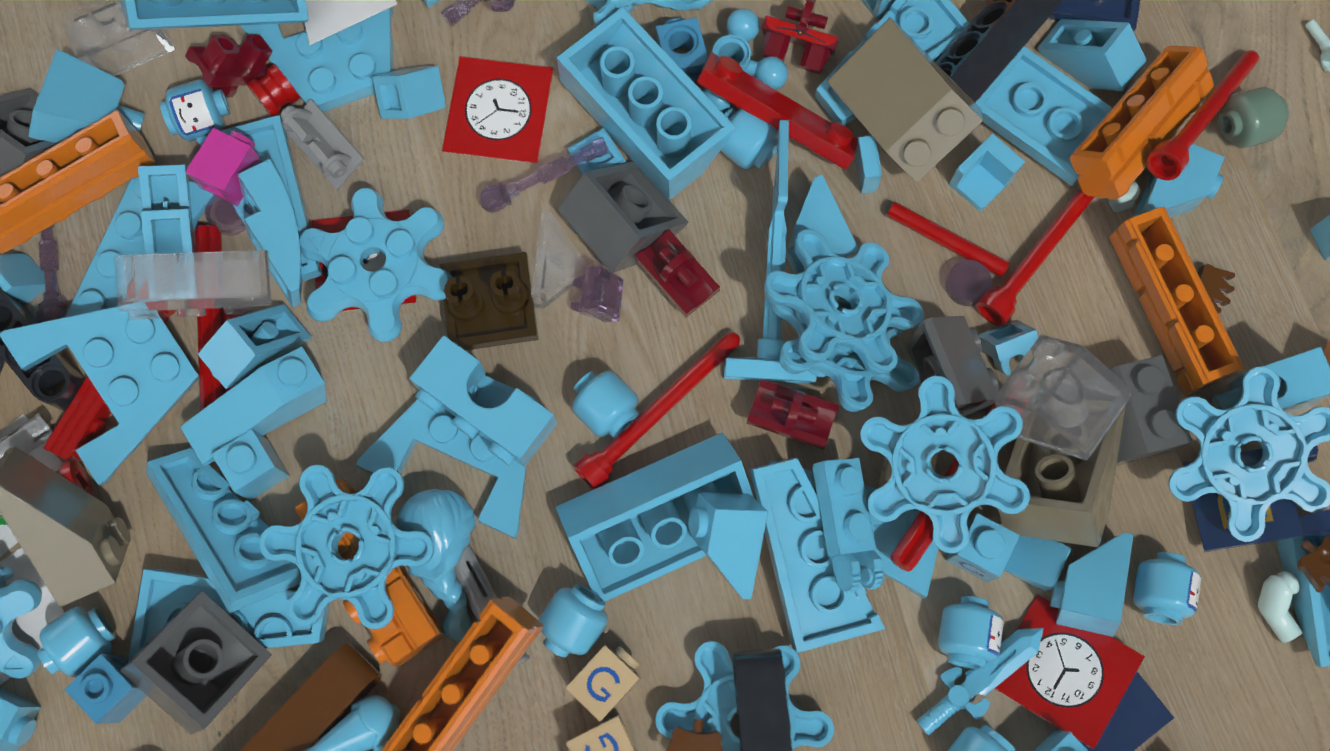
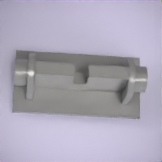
[280,99,365,190]

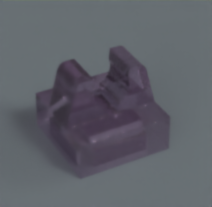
[571,266,624,322]

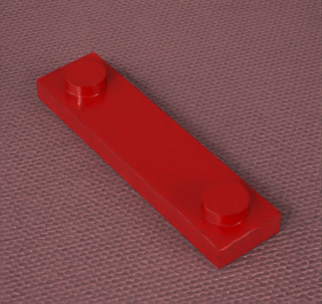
[697,52,858,169]

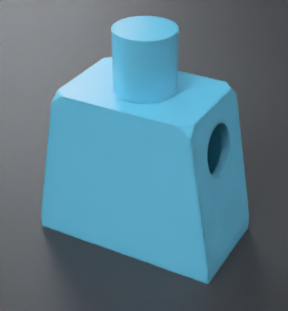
[28,49,145,143]
[1212,347,1330,413]

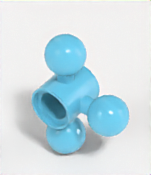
[703,8,788,114]

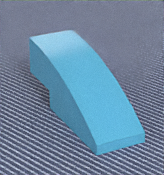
[238,159,303,308]
[138,164,198,301]
[1277,534,1330,667]

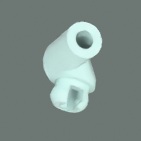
[1258,571,1303,644]

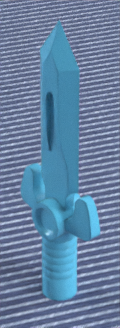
[916,628,1044,736]

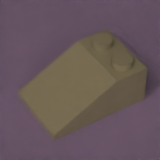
[827,17,983,182]
[998,395,1125,547]
[0,446,131,607]

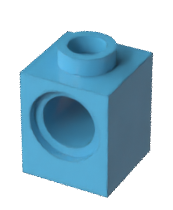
[656,17,708,84]
[64,654,147,724]

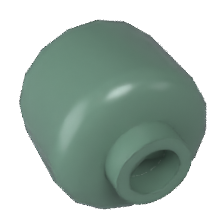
[1218,87,1289,148]

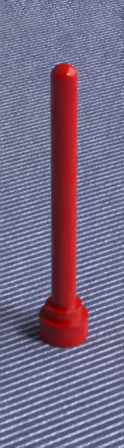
[1147,50,1259,181]
[975,188,1095,326]
[572,332,740,490]

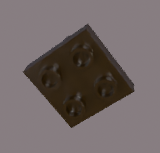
[439,252,539,351]

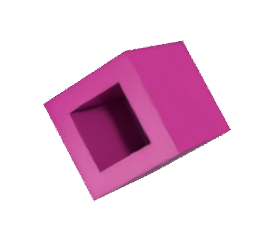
[185,128,263,207]

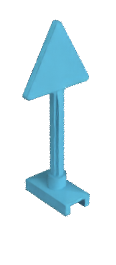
[724,120,816,384]

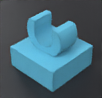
[979,320,1040,376]

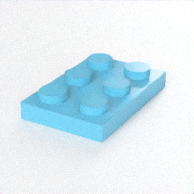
[976,46,1112,186]

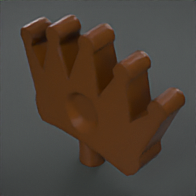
[1198,264,1235,314]
[1297,536,1330,593]
[665,719,723,751]

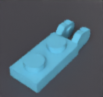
[812,458,884,593]

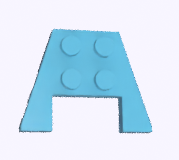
[240,7,394,112]
[0,300,199,486]
[356,375,537,539]

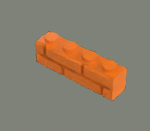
[1069,46,1214,200]
[0,109,156,254]
[1109,206,1245,395]
[294,478,445,667]
[382,597,544,751]

